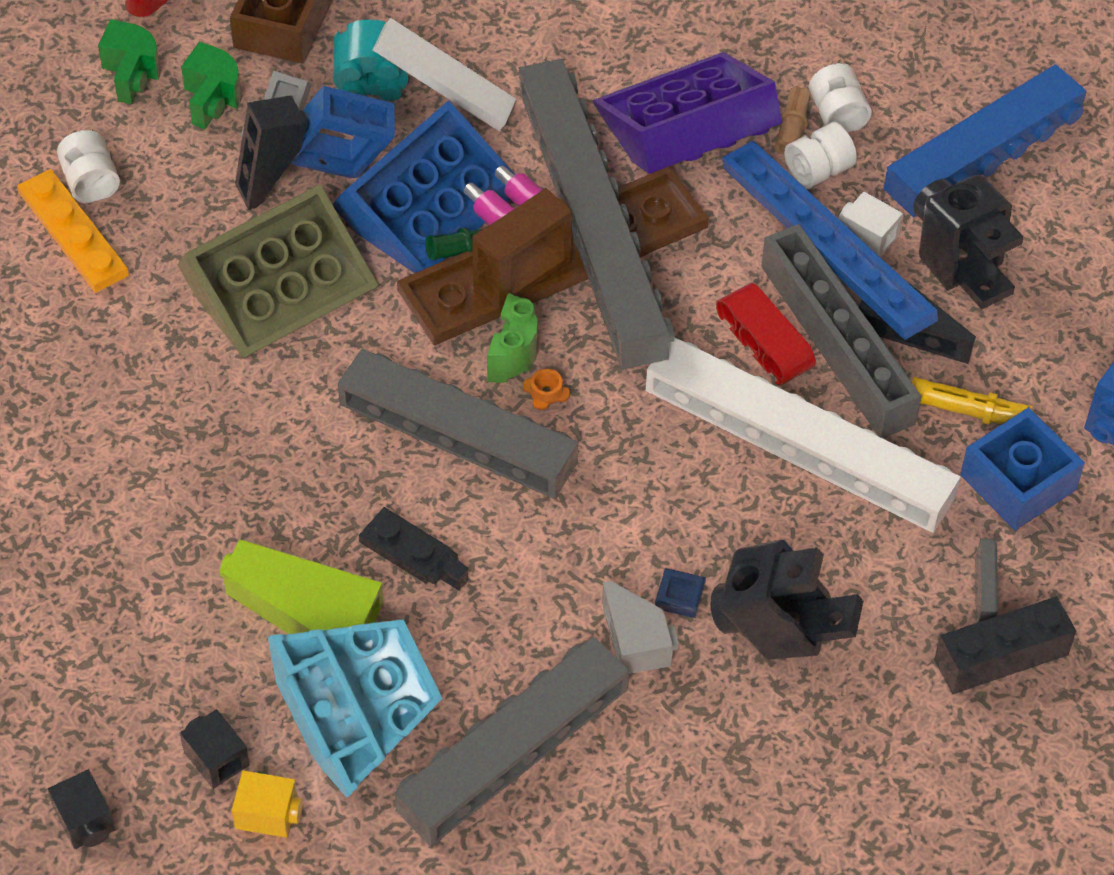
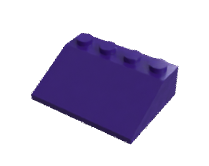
[593,52,782,174]

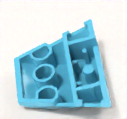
[268,619,442,797]

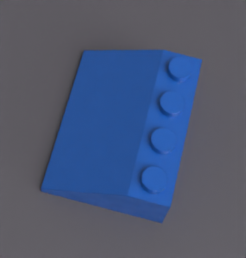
[332,100,515,273]

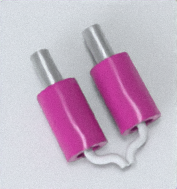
[464,166,543,225]

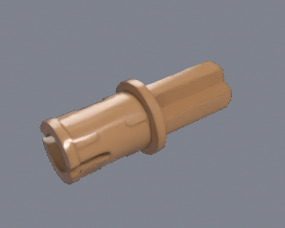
[774,86,810,154]

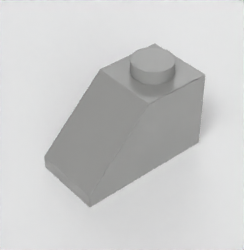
[602,581,678,674]

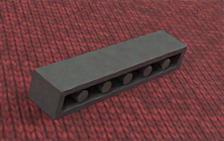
[761,224,922,439]
[338,349,578,499]
[394,637,629,847]

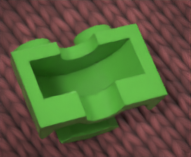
[487,293,538,383]

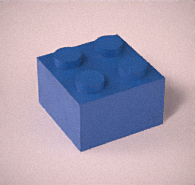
[960,407,1085,531]

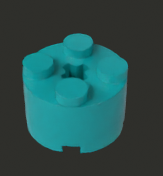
[333,19,408,101]

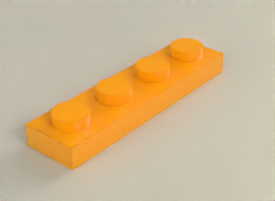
[17,169,129,293]

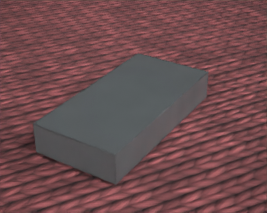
[975,538,998,623]

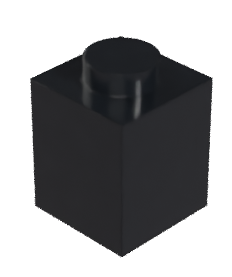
[180,709,250,789]
[47,769,115,850]

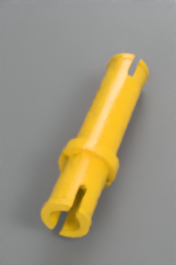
[912,376,1033,425]

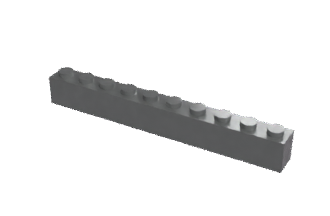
[519,58,674,370]

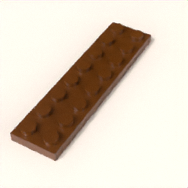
[397,166,709,346]

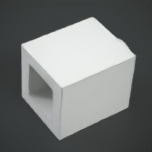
[838,192,903,257]

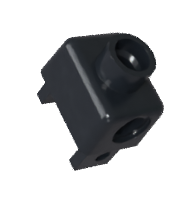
[913,175,1024,310]
[710,540,864,660]

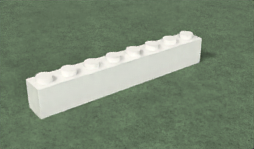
[646,337,961,533]

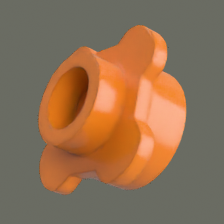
[523,369,570,410]

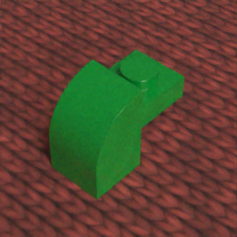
[98,19,160,104]
[181,41,241,129]

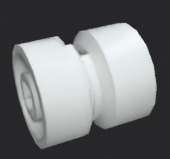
[809,63,872,132]
[784,122,857,189]
[57,130,120,204]

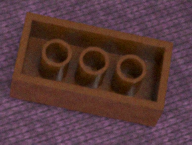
[230,0,332,64]

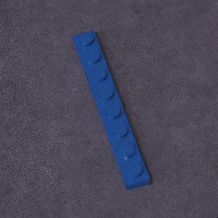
[722,141,938,340]

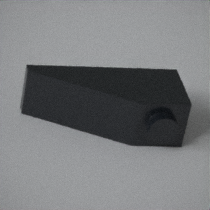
[235,95,308,210]
[859,283,976,364]

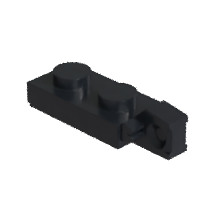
[359,507,469,591]

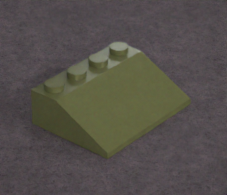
[177,184,379,358]

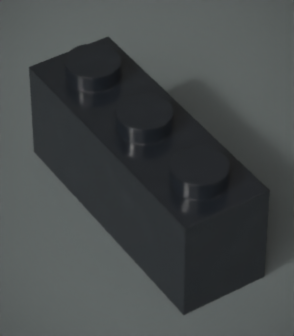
[934,596,1077,695]

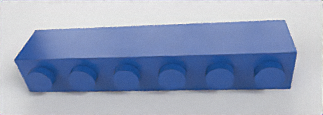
[883,64,1087,218]

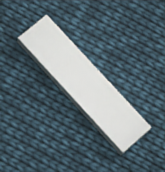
[373,18,516,131]

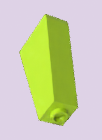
[220,539,384,634]

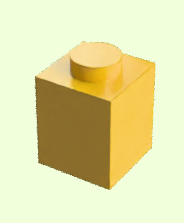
[231,770,303,838]

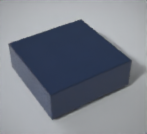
[655,568,706,618]

